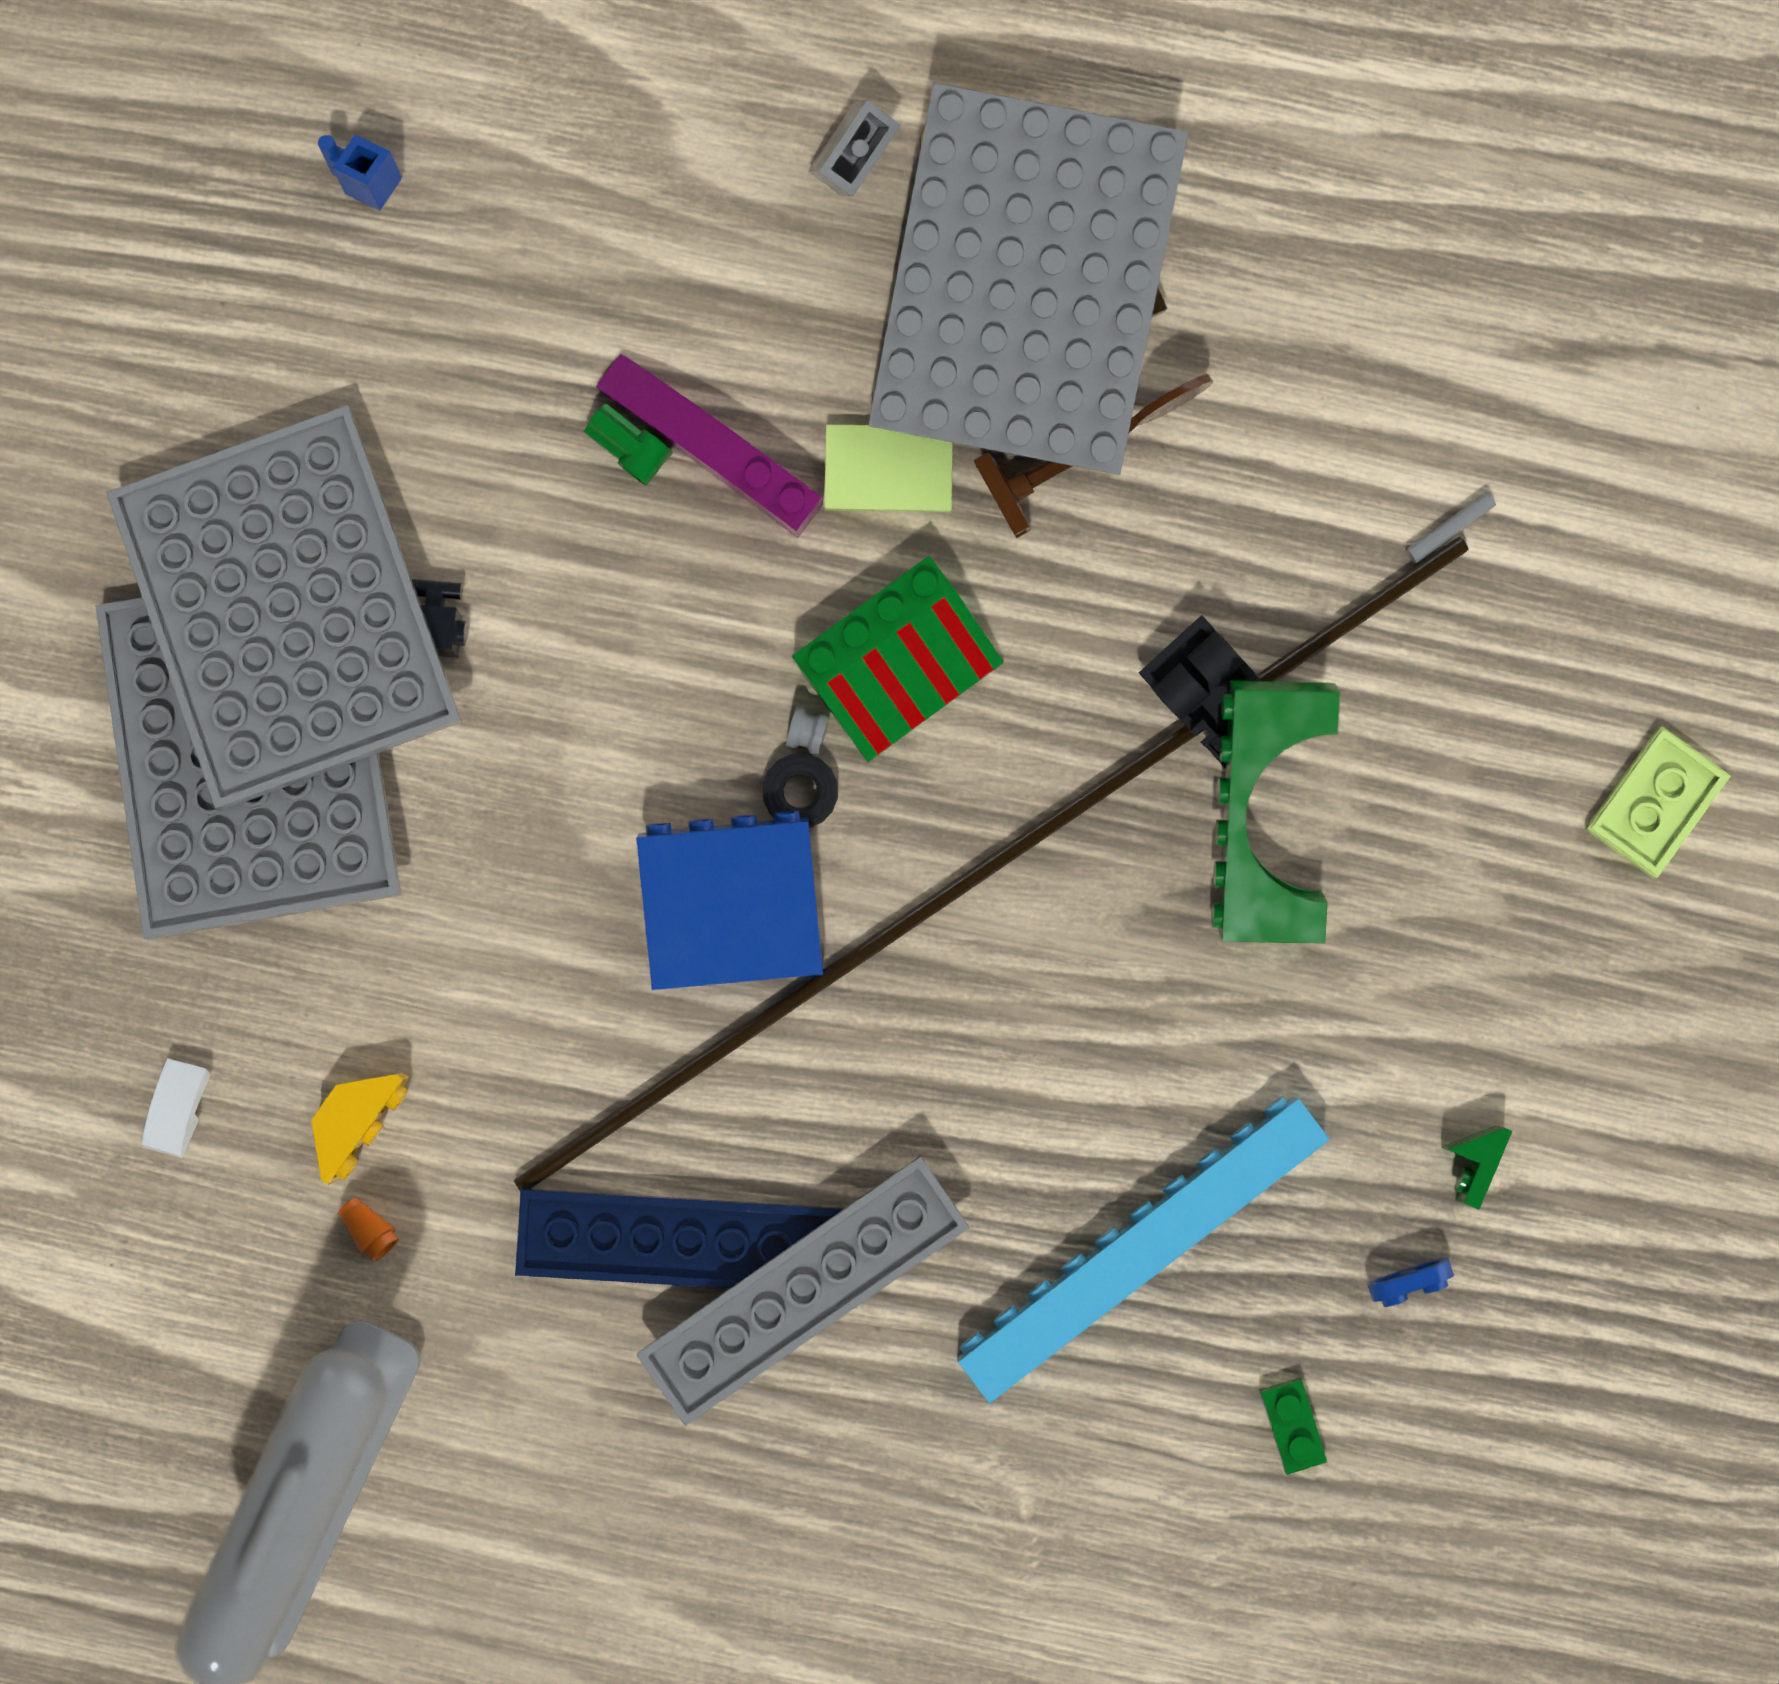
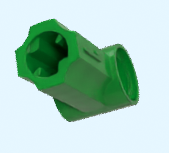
[584,403,673,486]

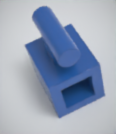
[318,134,402,211]

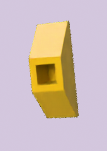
[311,1073,410,1185]

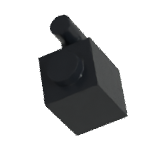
[412,579,468,658]

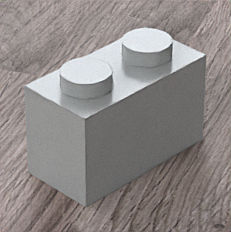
[809,100,901,197]

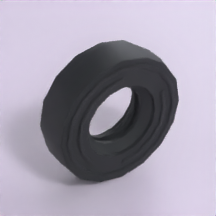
[762,753,838,828]

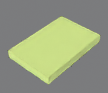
[825,424,953,513]
[1585,726,1731,879]

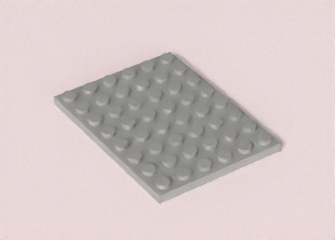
[868,82,1189,475]
[106,405,462,811]
[95,597,402,940]

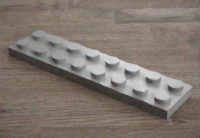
[636,1156,970,1426]

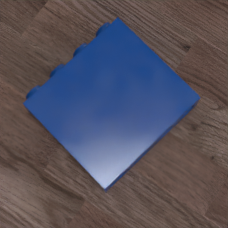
[636,811,823,990]

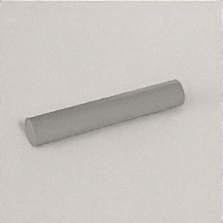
[1406,492,1496,563]

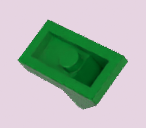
[1441,1125,1513,1210]

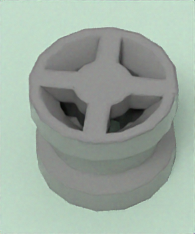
[786,706,830,755]

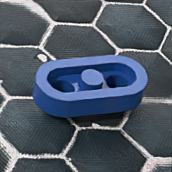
[1367,1258,1454,1307]

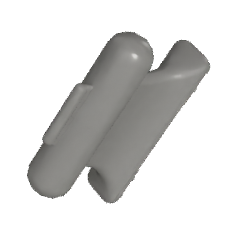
[176,1320,421,1684]

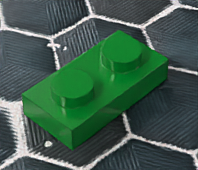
[1259,1377,1327,1475]

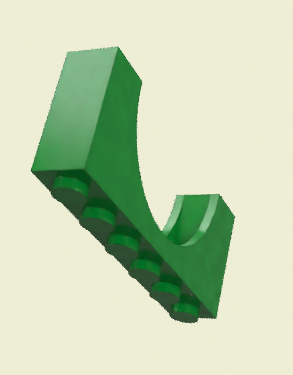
[1211,681,1340,944]

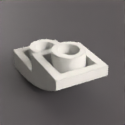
[141,1058,211,1158]

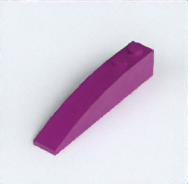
[596,354,823,538]

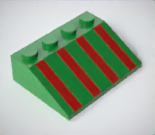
[791,555,1004,763]

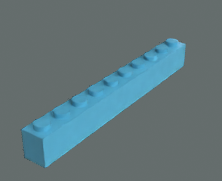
[957,1096,1330,1404]

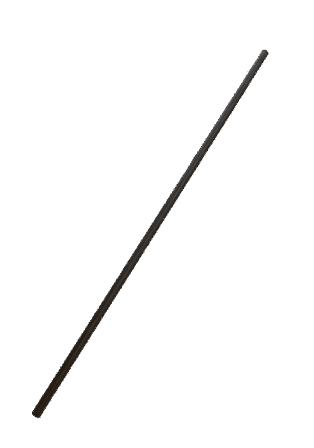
[514,537,1469,1191]

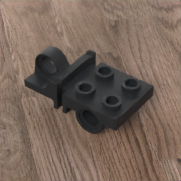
[1139,615,1260,769]

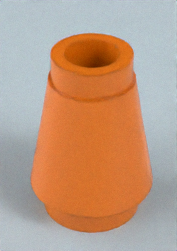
[337,1197,399,1262]

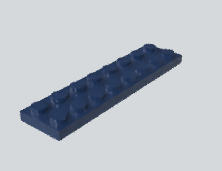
[515,1189,844,1288]

